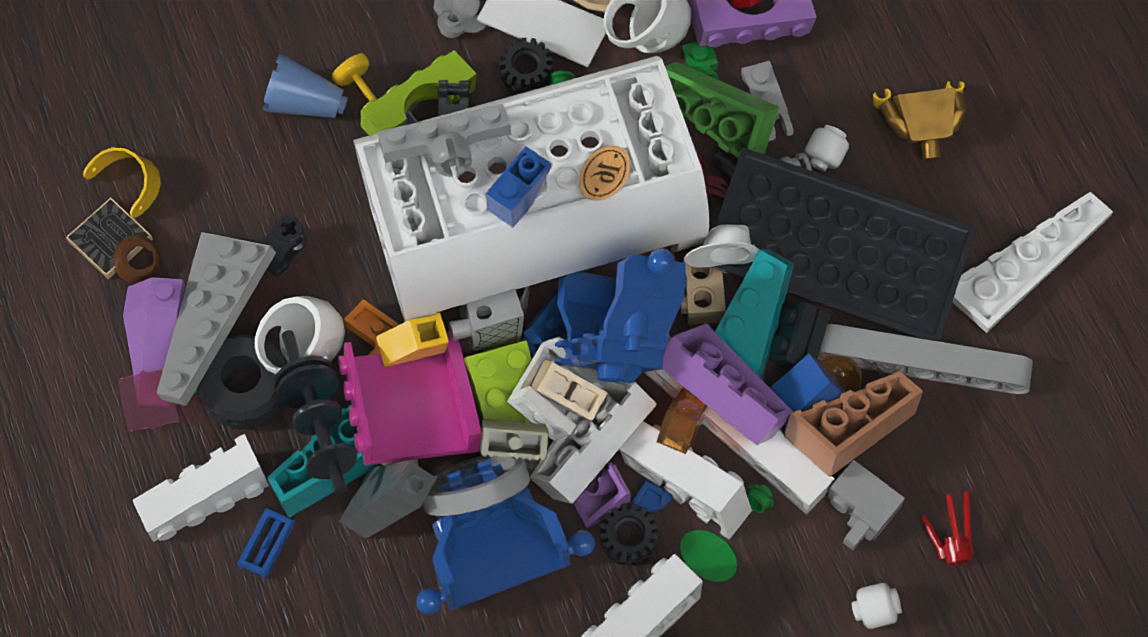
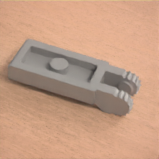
[741,61,793,141]

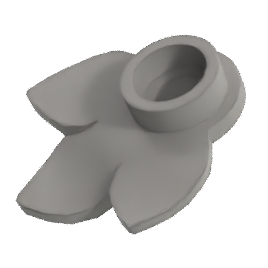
[434,0,487,38]

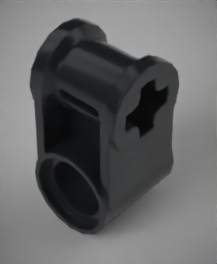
[259,216,307,277]

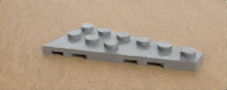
[157,232,276,406]

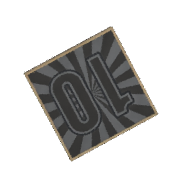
[66,198,153,279]

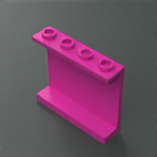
[339,332,482,465]

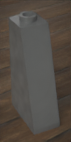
[339,461,437,539]

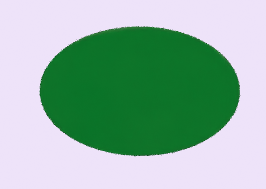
[680,530,737,582]

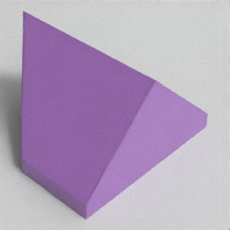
[573,461,631,528]

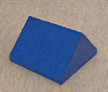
[770,352,846,427]

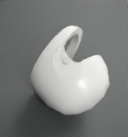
[604,0,691,53]
[255,296,345,374]

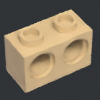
[680,256,726,325]
[530,360,607,421]

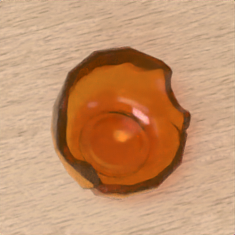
[819,356,863,392]

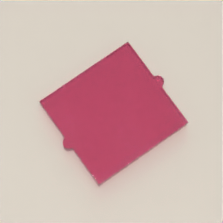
[118,369,180,432]

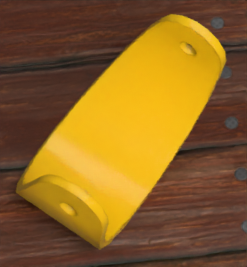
[83,147,161,218]

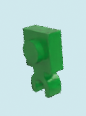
[681,42,719,80]

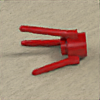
[921,491,974,566]

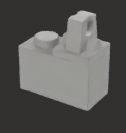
[828,459,905,550]

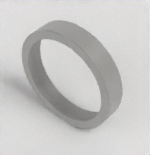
[422,455,530,516]

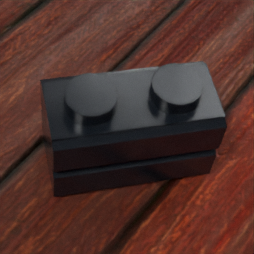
[770,301,830,370]

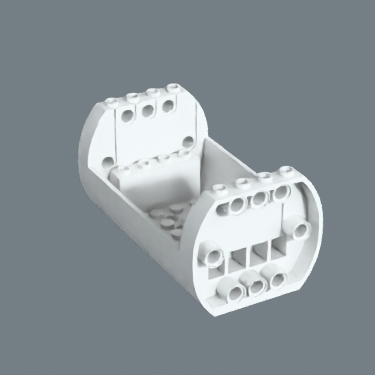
[353,56,709,322]

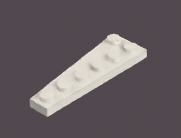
[953,192,1113,333]

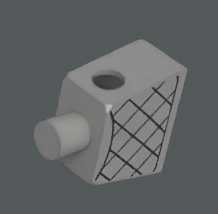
[449,289,524,351]

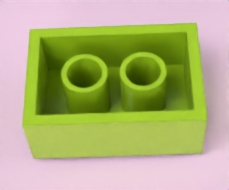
[464,341,532,427]

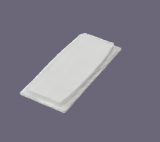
[477,0,606,67]

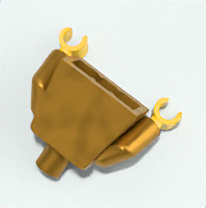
[873,81,966,159]

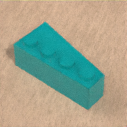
[267,404,382,518]

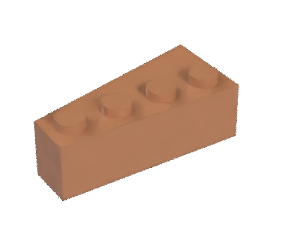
[784,371,923,477]

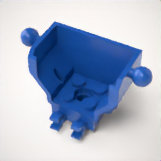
[554,249,687,383]
[416,459,595,615]

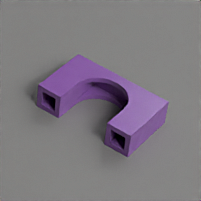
[687,0,817,47]

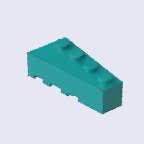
[715,248,794,381]

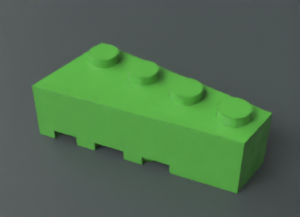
[665,62,780,158]

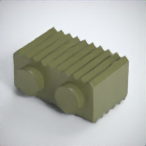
[480,420,549,461]

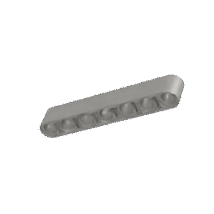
[818,324,1033,394]

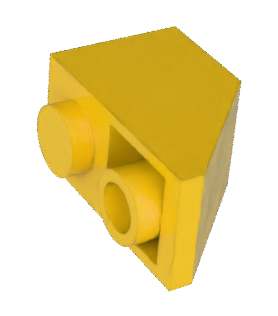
[376,313,449,368]

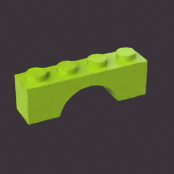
[361,50,477,136]

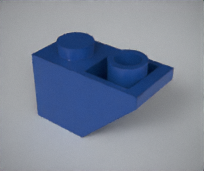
[485,146,552,228]

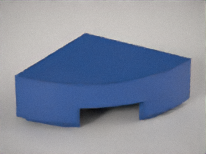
[629,480,673,513]

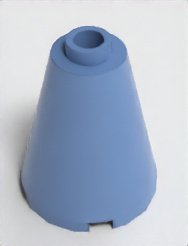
[262,54,348,118]

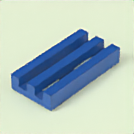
[237,508,296,579]

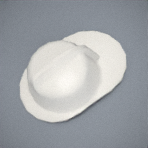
[684,224,759,268]

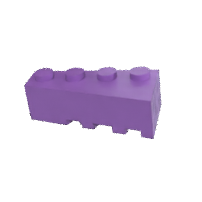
[662,324,793,445]

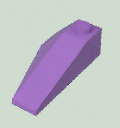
[123,277,186,408]

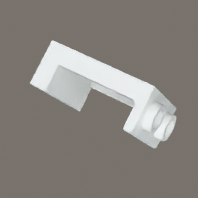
[507,337,600,440]

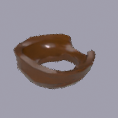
[113,234,160,284]

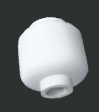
[805,125,849,172]
[851,583,902,629]

